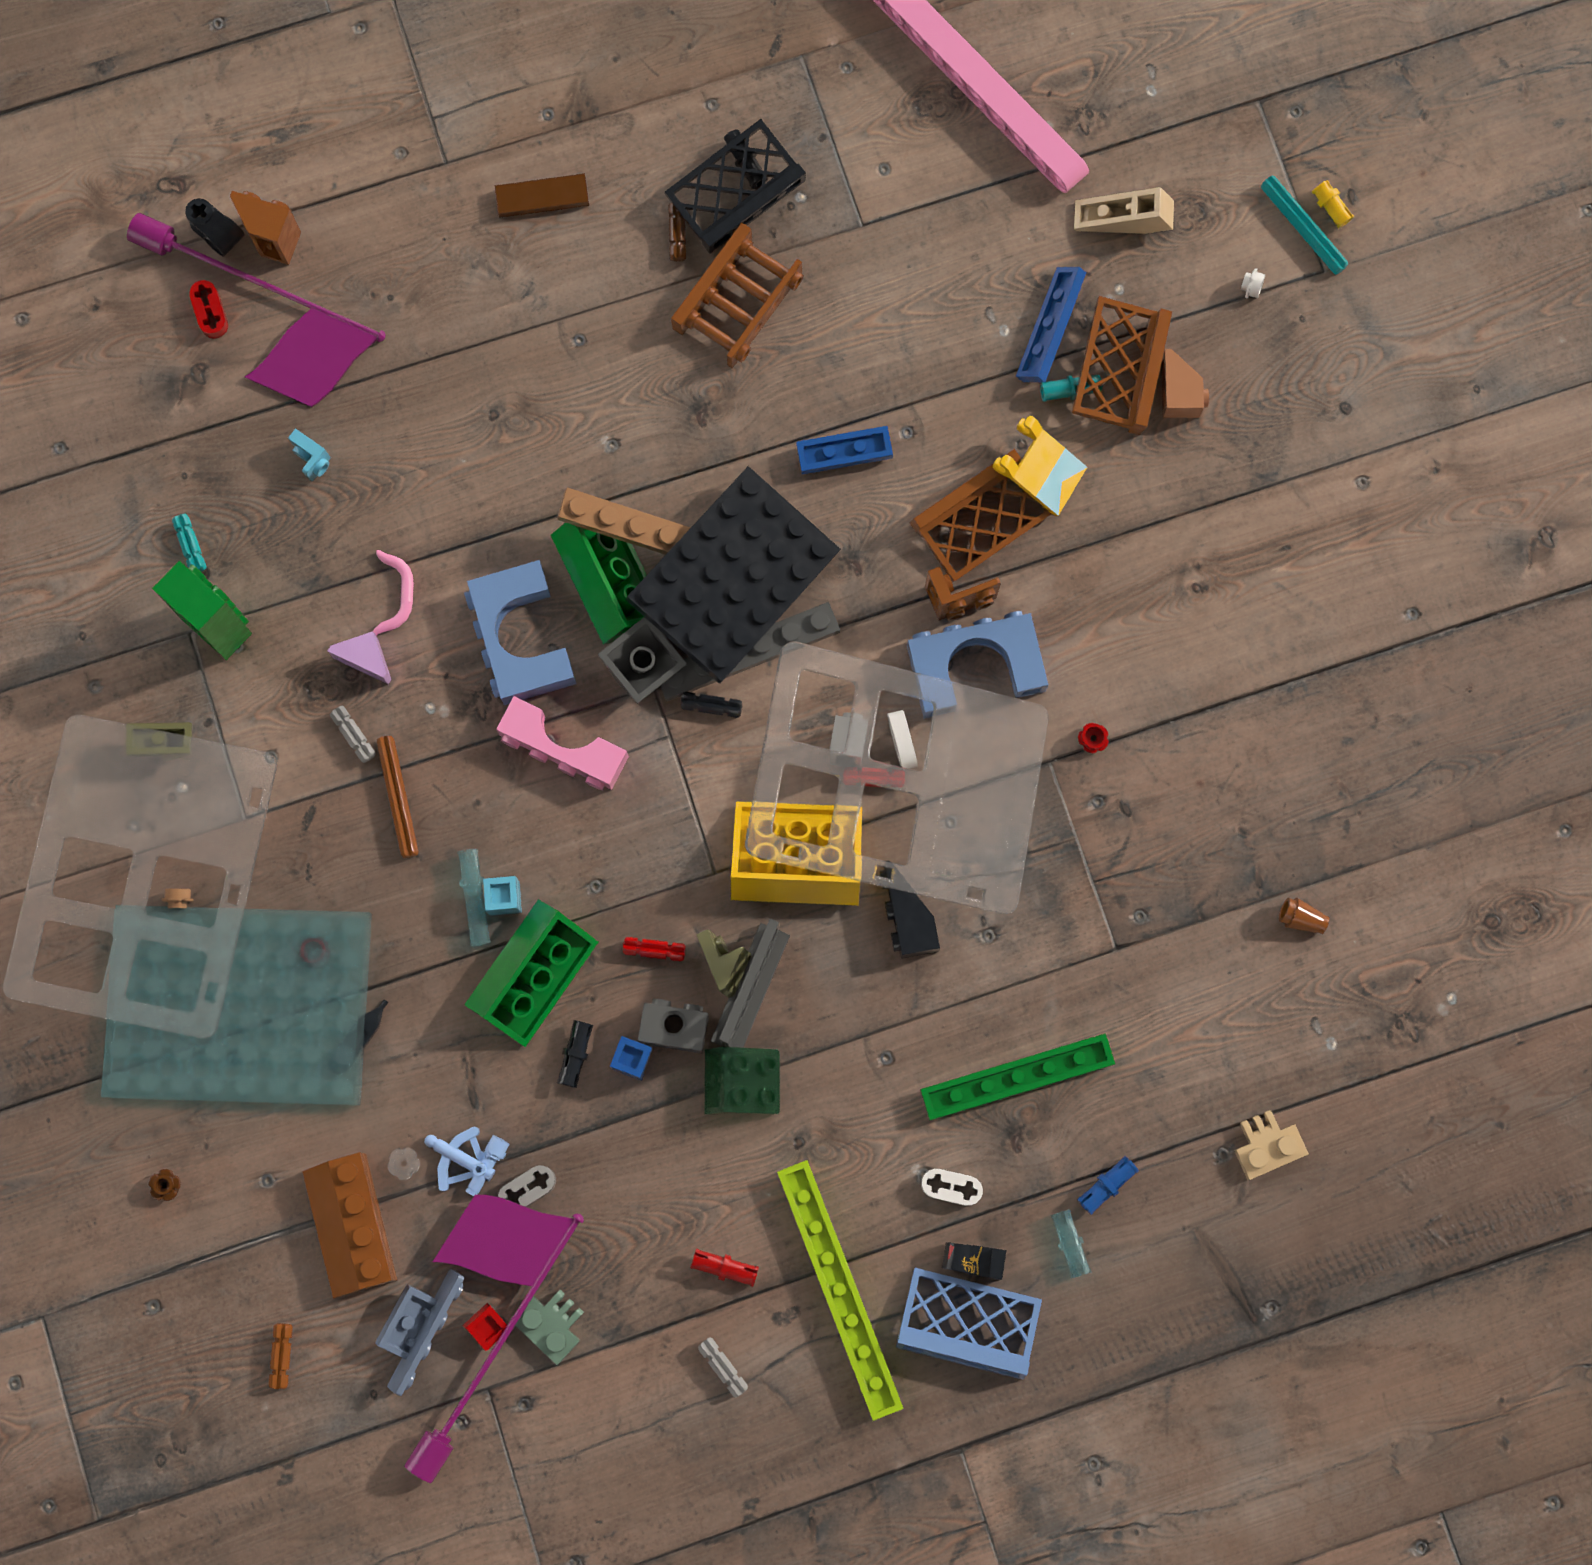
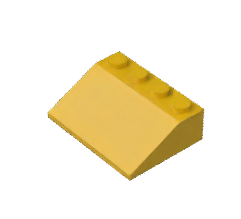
[731,801,862,906]

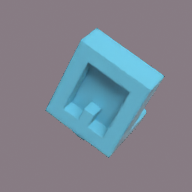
[288,428,331,481]

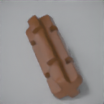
[269,1323,293,1389]

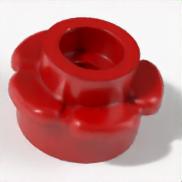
[1078,723,1109,754]

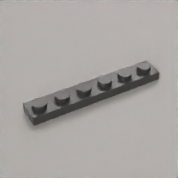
[660,602,840,702]

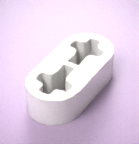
[887,710,918,771]
[921,1169,983,1206]

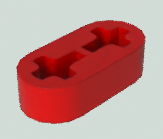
[189,280,228,339]

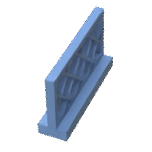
[896,1268,1042,1380]

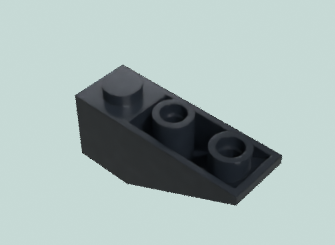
[879,860,940,959]

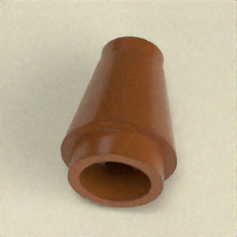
[1279,898,1330,934]

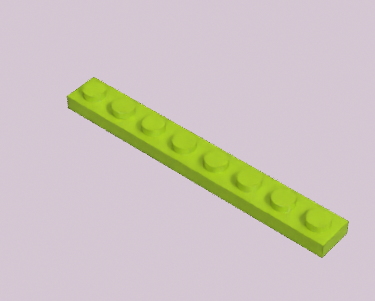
[777,1160,904,1421]

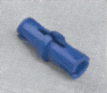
[1077,1156,1139,1215]

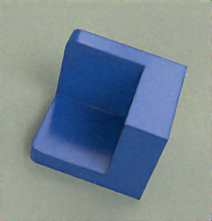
[610,1036,652,1081]

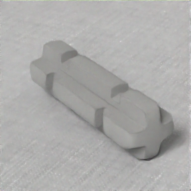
[330,706,376,763]
[698,1337,748,1398]

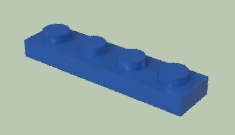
[1016,267,1086,382]

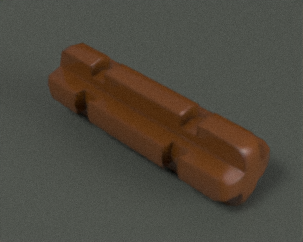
[668,202,686,262]

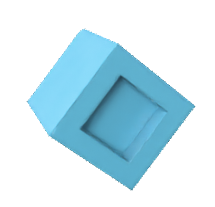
[483,876,522,915]

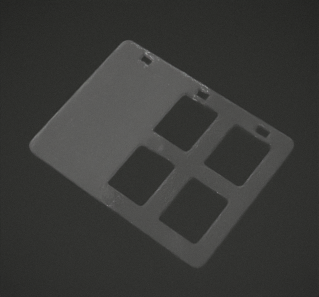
[745,641,1049,914]
[3,715,277,1039]

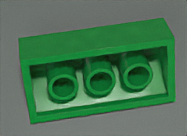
[550,523,647,644]
[464,899,599,1047]

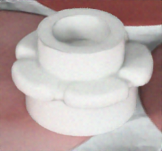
[1241,269,1265,298]

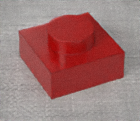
[462,1303,507,1351]

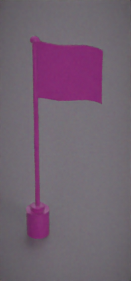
[127,213,386,408]
[404,1195,584,1483]

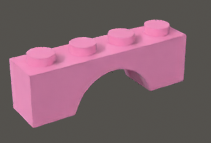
[496,696,629,790]

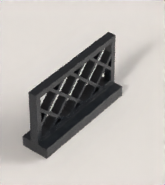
[665,119,806,254]

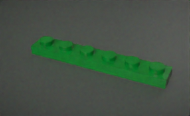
[920,1033,1115,1121]

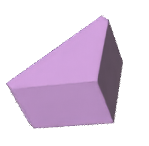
[328,631,391,685]

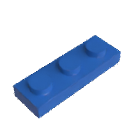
[796,426,893,475]

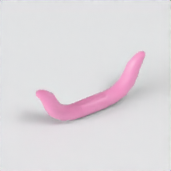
[373,550,414,635]

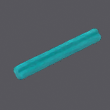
[1261,175,1348,275]

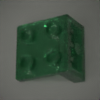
[704,1047,780,1115]

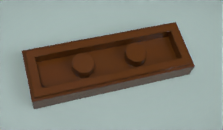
[495,173,589,218]

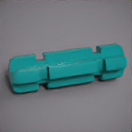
[172,514,207,572]

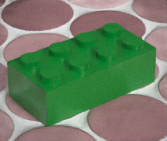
[152,561,252,661]

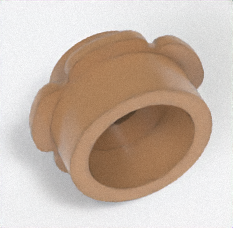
[161,889,193,909]

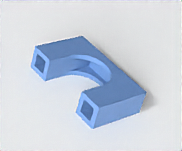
[464,560,576,705]
[907,611,1048,719]

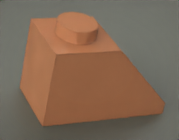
[1161,349,1209,418]

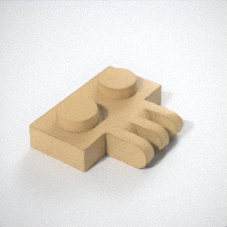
[1234,1110,1309,1180]

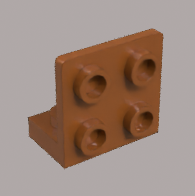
[925,566,1001,621]

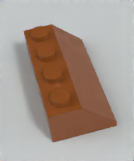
[302,1152,398,1298]

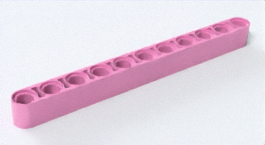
[873,0,1089,193]

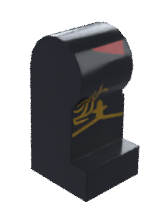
[942,1242,1007,1280]

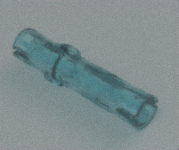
[457,849,491,947]

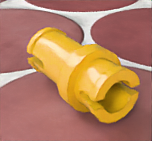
[1312,180,1354,229]

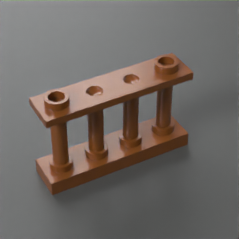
[671,223,804,369]

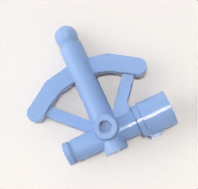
[424,1127,510,1196]

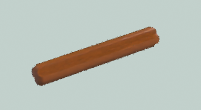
[376,736,419,858]

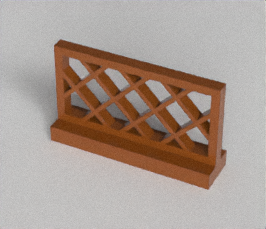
[1072,296,1173,435]
[909,449,1051,582]

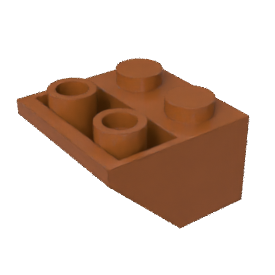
[230,191,301,265]

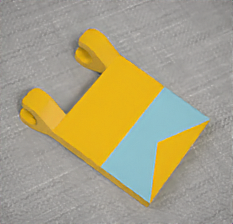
[993,416,1087,517]

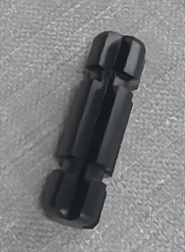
[680,692,743,718]

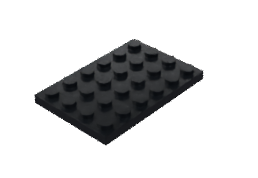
[625,466,841,684]

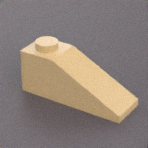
[1074,187,1174,234]

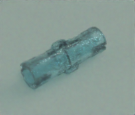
[1050,1209,1092,1278]

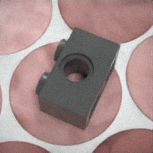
[638,999,709,1054]

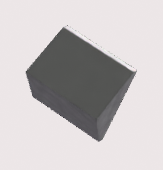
[598,617,687,704]

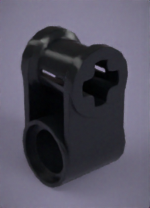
[185,198,245,257]

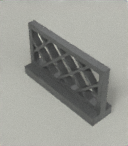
[711,919,790,1054]

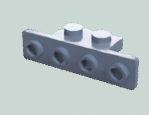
[375,1269,464,1396]

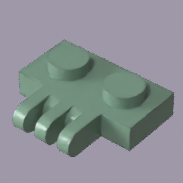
[510,1290,584,1365]

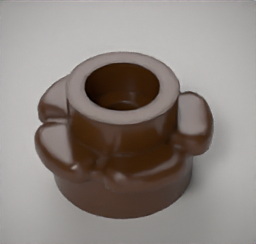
[148,1169,181,1201]

